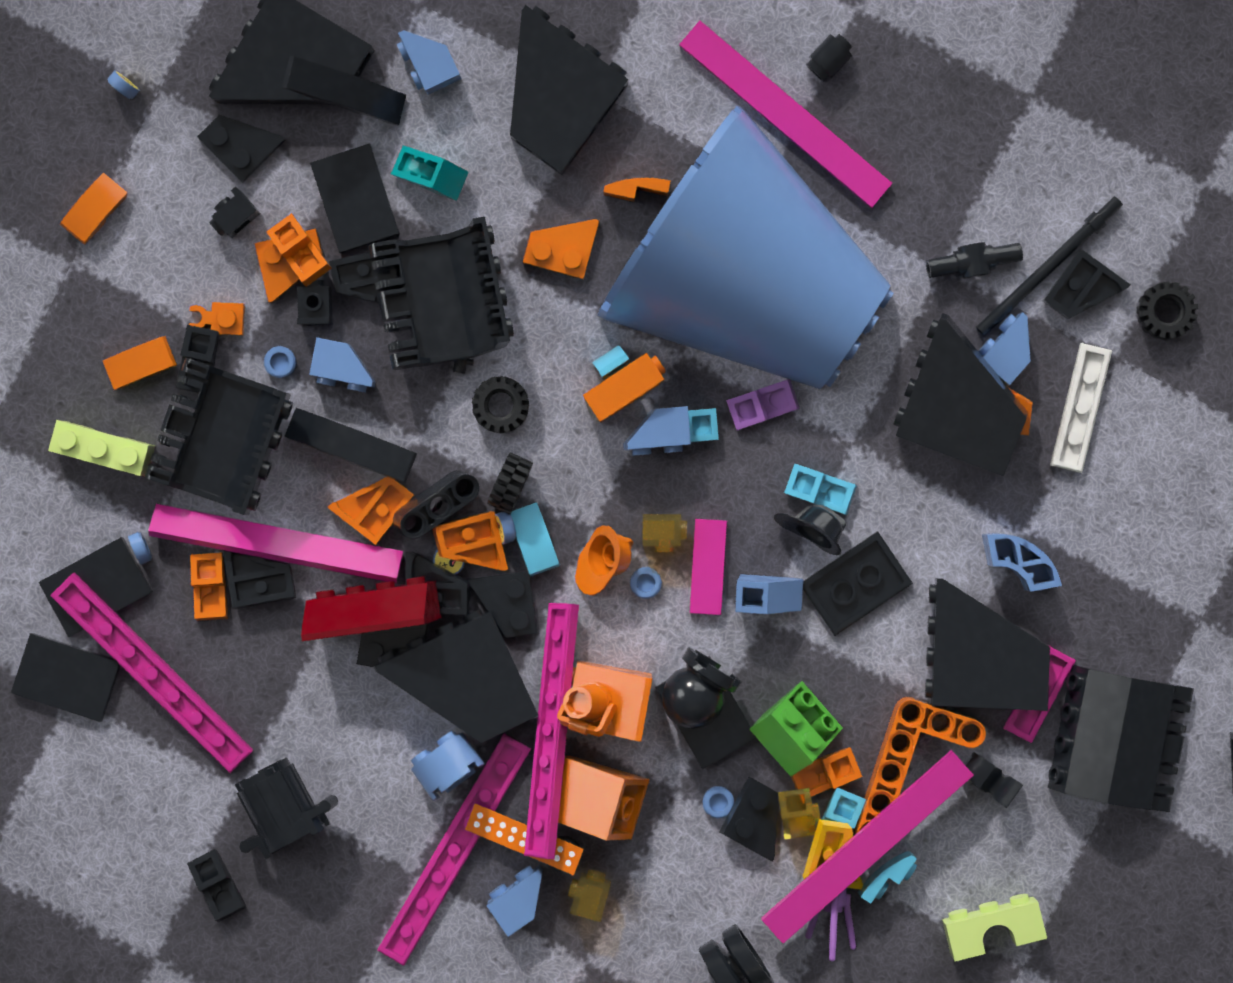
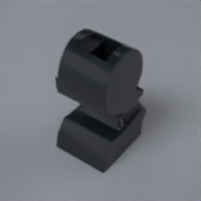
[966,752,1023,808]

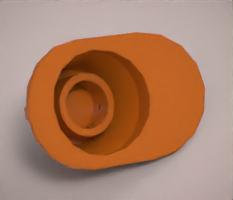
[575,525,634,595]

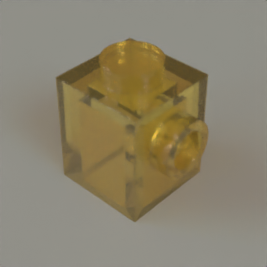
[642,514,687,552]
[778,788,820,839]
[568,870,611,922]

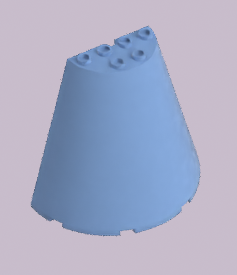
[598,105,893,389]

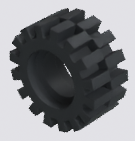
[1136,281,1198,340]
[472,376,529,433]
[487,452,533,514]

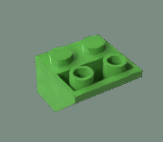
[749,681,843,777]

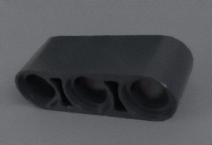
[393,470,479,539]

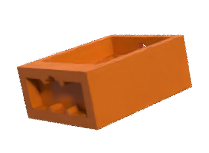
[583,353,666,423]

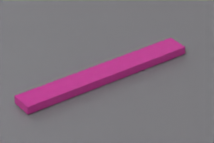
[679,20,892,208]
[148,504,403,583]
[50,572,253,773]
[524,603,579,859]
[377,733,531,966]
[761,750,974,943]

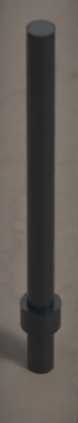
[976,196,1123,336]

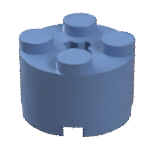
[411,731,485,801]

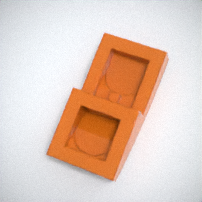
[60,173,128,245]
[603,178,671,202]
[266,213,332,287]
[103,336,177,390]
[190,552,228,621]
[791,747,863,800]

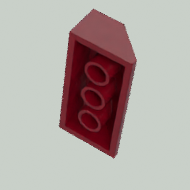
[301,576,441,641]

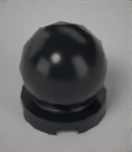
[662,647,742,729]

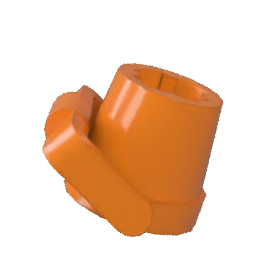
[557,682,617,737]

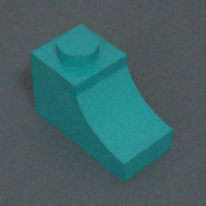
[391,145,469,201]

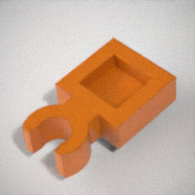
[189,302,245,336]

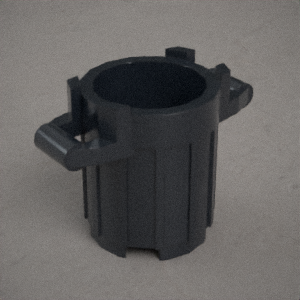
[235,757,338,860]

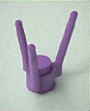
[805,888,856,962]

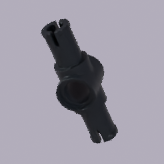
[926,242,1023,279]

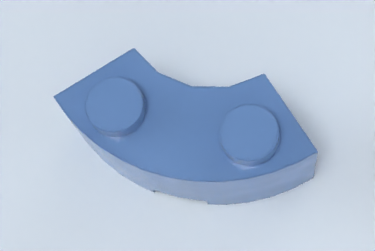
[982,533,1062,592]

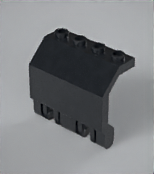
[368,217,514,370]
[144,358,293,515]
[1048,665,1194,812]

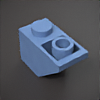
[397,30,462,95]
[979,312,1031,386]
[309,337,376,393]
[623,406,691,456]
[735,574,803,614]
[486,865,543,937]

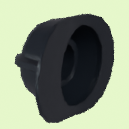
[774,504,846,556]

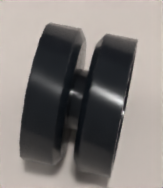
[698,924,774,983]

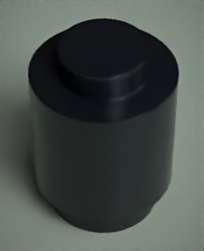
[806,34,852,82]

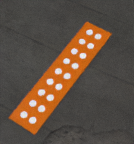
[465,803,584,875]

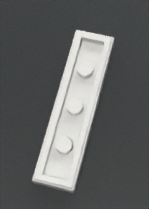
[1050,343,1112,473]

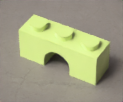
[48,420,155,476]
[942,894,1047,961]

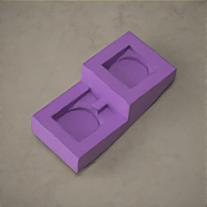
[726,379,800,430]

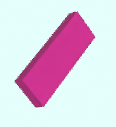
[689,519,727,615]
[1003,646,1076,743]

